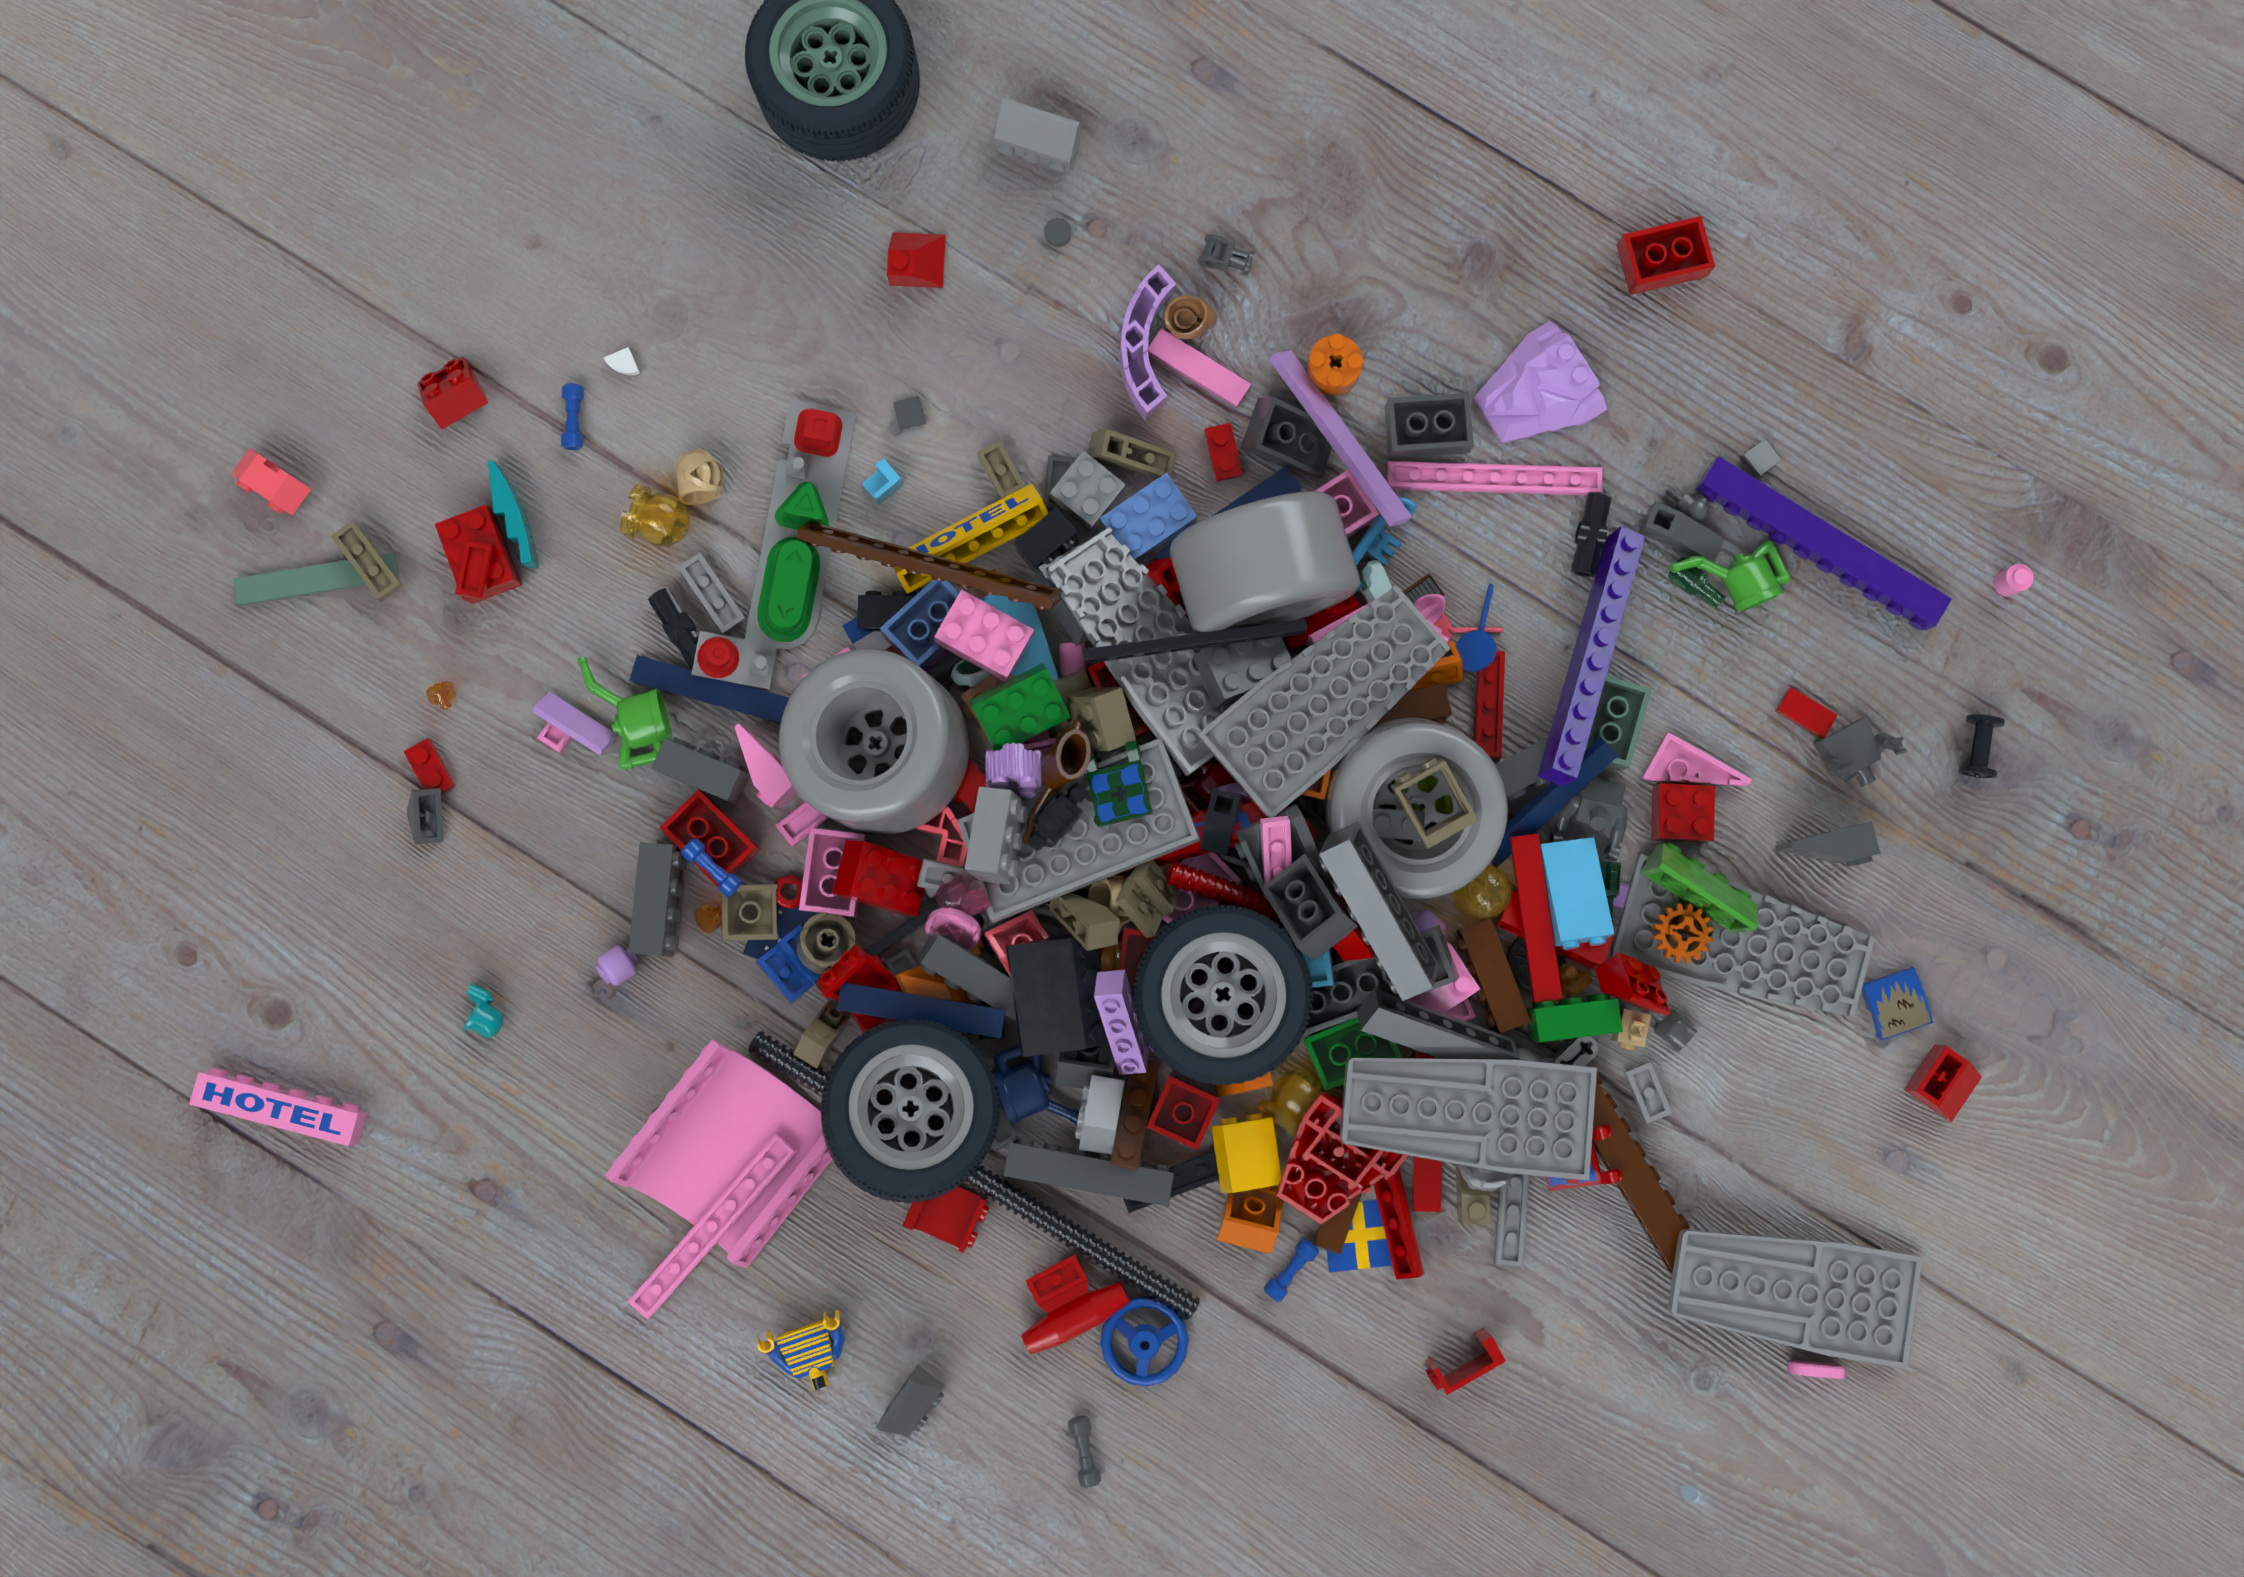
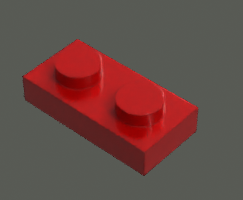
[1204,423,1243,482]
[403,738,456,794]

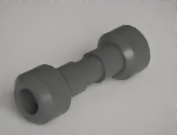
[1068,1416,1101,1488]

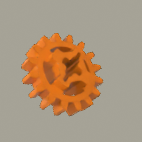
[1651,903,1714,963]

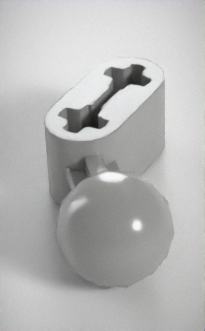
[1517,1036,1599,1066]

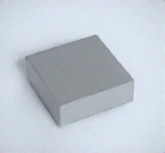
[1742,439,1781,477]

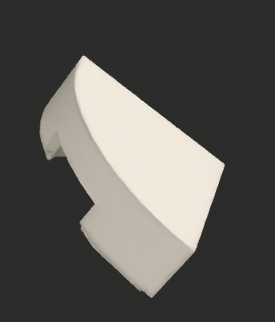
[604,347,640,376]

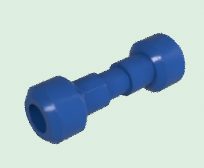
[561,383,584,450]
[681,839,742,897]
[1264,1238,1319,1302]

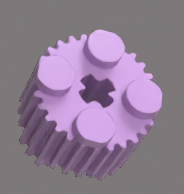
[985,743,1042,798]

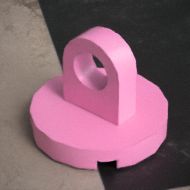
[925,897,981,950]

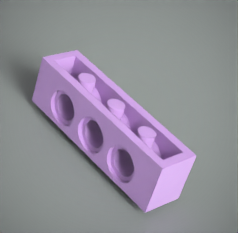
[1094,970,1149,1075]

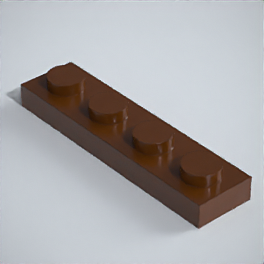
[1110,1060,1160,1171]

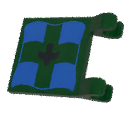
[1086,741,1153,827]

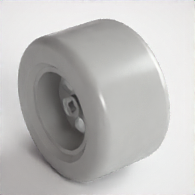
[1170,491,1360,634]
[779,649,970,835]
[1323,718,1508,899]

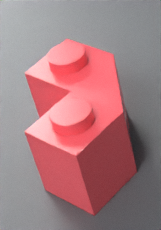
[231,448,311,516]
[916,807,967,868]

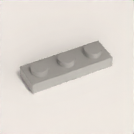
[678,552,747,635]

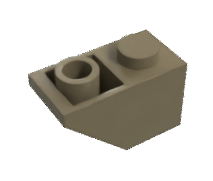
[793,1001,851,1068]

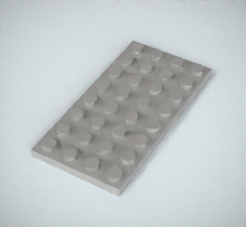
[957,738,1200,923]

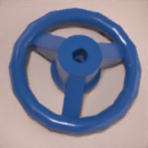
[1100,1296,1189,1387]

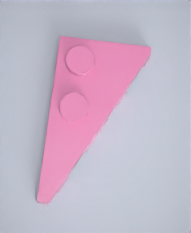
[1641,732,1752,786]

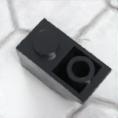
[857,591,913,632]
[1200,788,1243,856]

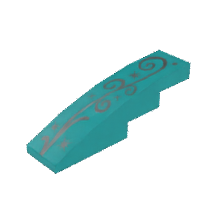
[488,460,539,569]

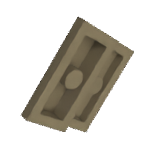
[1115,860,1180,938]

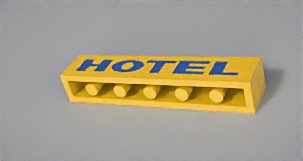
[893,483,1048,594]

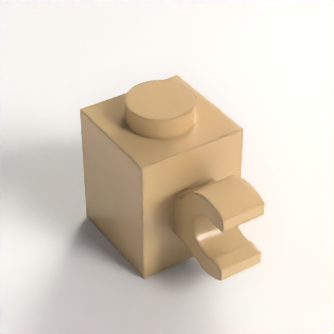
[1611,1008,1651,1051]

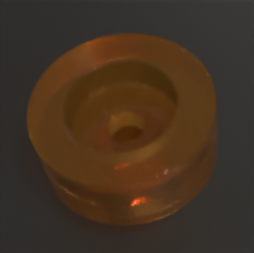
[426,681,456,710]
[694,904,721,934]

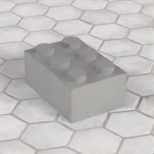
[964,787,1028,885]

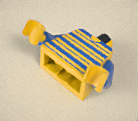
[756,1310,845,1390]

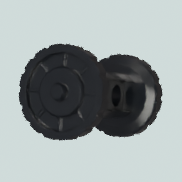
[1958,714,2005,778]

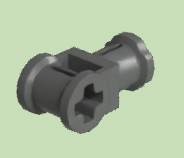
[1198,234,1255,275]

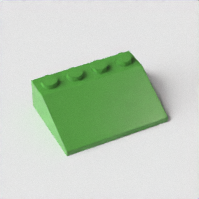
[1639,843,1759,933]

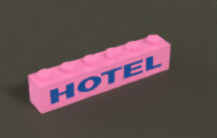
[189,1067,367,1146]

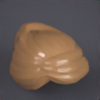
[1163,295,1217,339]

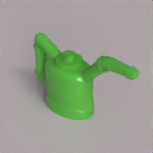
[1669,539,1791,613]
[577,657,672,770]

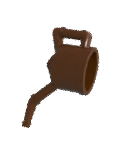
[1022,720,1091,845]

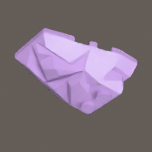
[1473,321,1607,444]

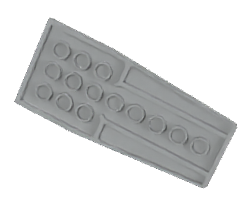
[1340,1058,1597,1181]
[1667,1230,1923,1369]

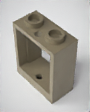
[1391,757,1478,849]

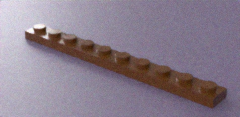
[797,521,1062,610]

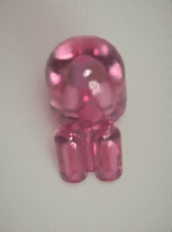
[936,874,991,915]

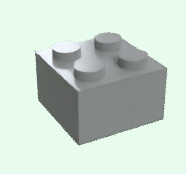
[1048,451,1126,531]
[1075,1075,1125,1155]

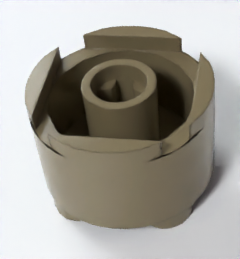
[796,913,855,974]

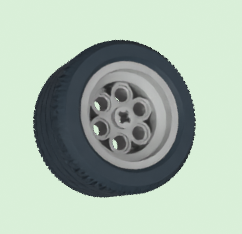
[1134,905,1313,1085]
[821,1019,1000,1203]

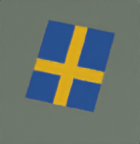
[1326,1200,1393,1272]

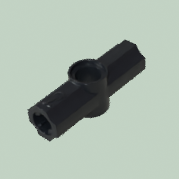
[1571,493,1611,577]
[648,587,699,669]

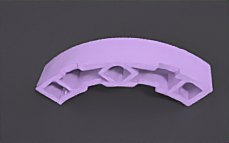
[1119,264,1176,421]

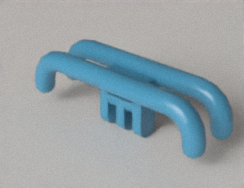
[1352,497,1417,594]

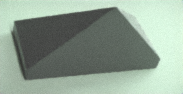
[407,788,443,845]

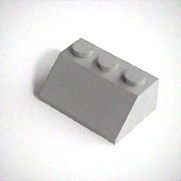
[994,98,1081,172]

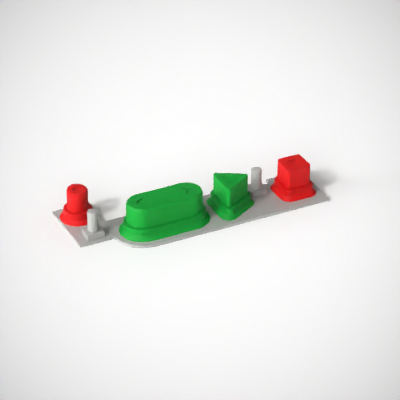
[691,399,856,690]

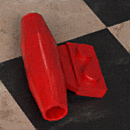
[1021,1254,1130,1355]

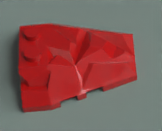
[1276,1092,1408,1225]

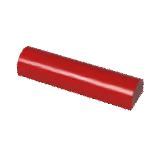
[1373,1168,1425,1280]

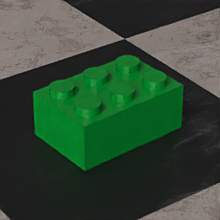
[969,663,1071,751]
[1526,993,1623,1042]
[1303,1017,1402,1092]

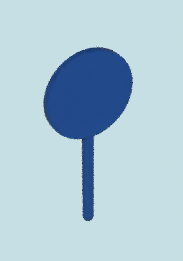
[1456,584,1497,672]

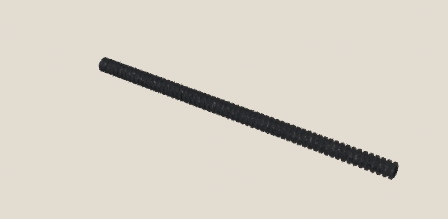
[749,1031,1200,1320]

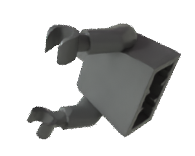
[1813,717,1907,787]
[1549,777,1627,861]

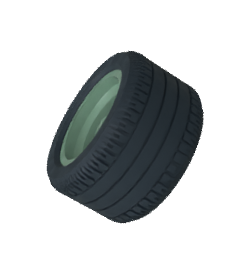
[745,0,920,162]

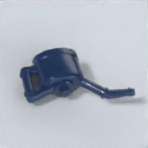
[993,1044,1079,1127]

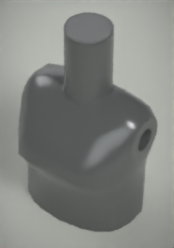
[1645,1009,1697,1052]

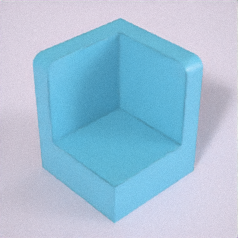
[862,458,904,505]

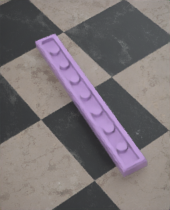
[1269,350,1412,527]

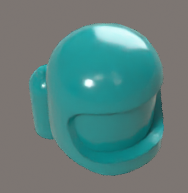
[462,983,503,1038]

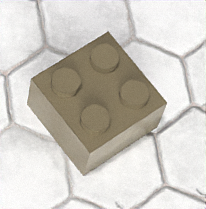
[1067,687,1136,751]

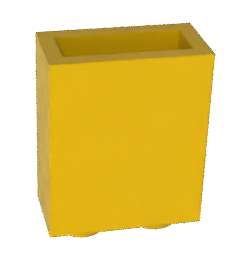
[1211,1113,1281,1193]

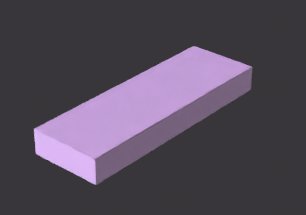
[532,692,617,755]

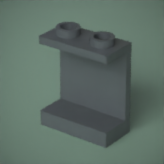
[1234,804,1320,888]

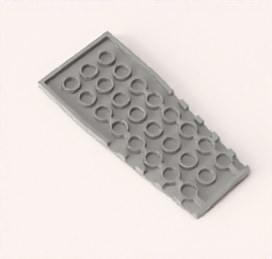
[1046,528,1236,776]
[1197,586,1450,818]
[1609,854,1875,1016]

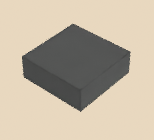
[893,396,926,430]

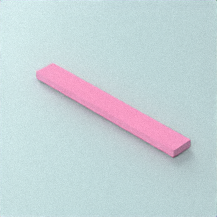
[1386,461,1603,496]
[627,1132,798,1320]

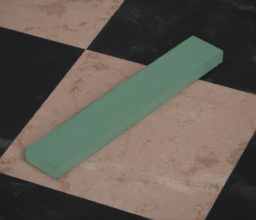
[233,552,400,606]

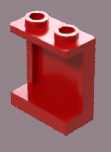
[816,943,902,1030]

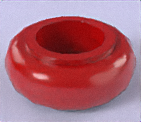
[774,875,803,909]

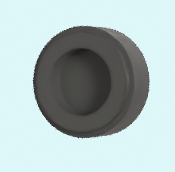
[1044,218,1071,247]

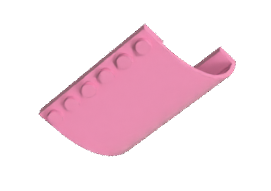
[605,1039,832,1269]

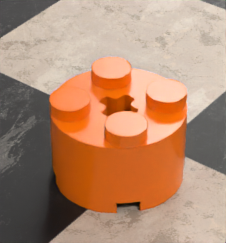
[1307,333,1363,396]

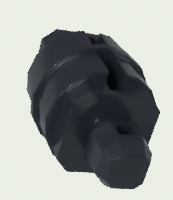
[1027,782,1087,851]

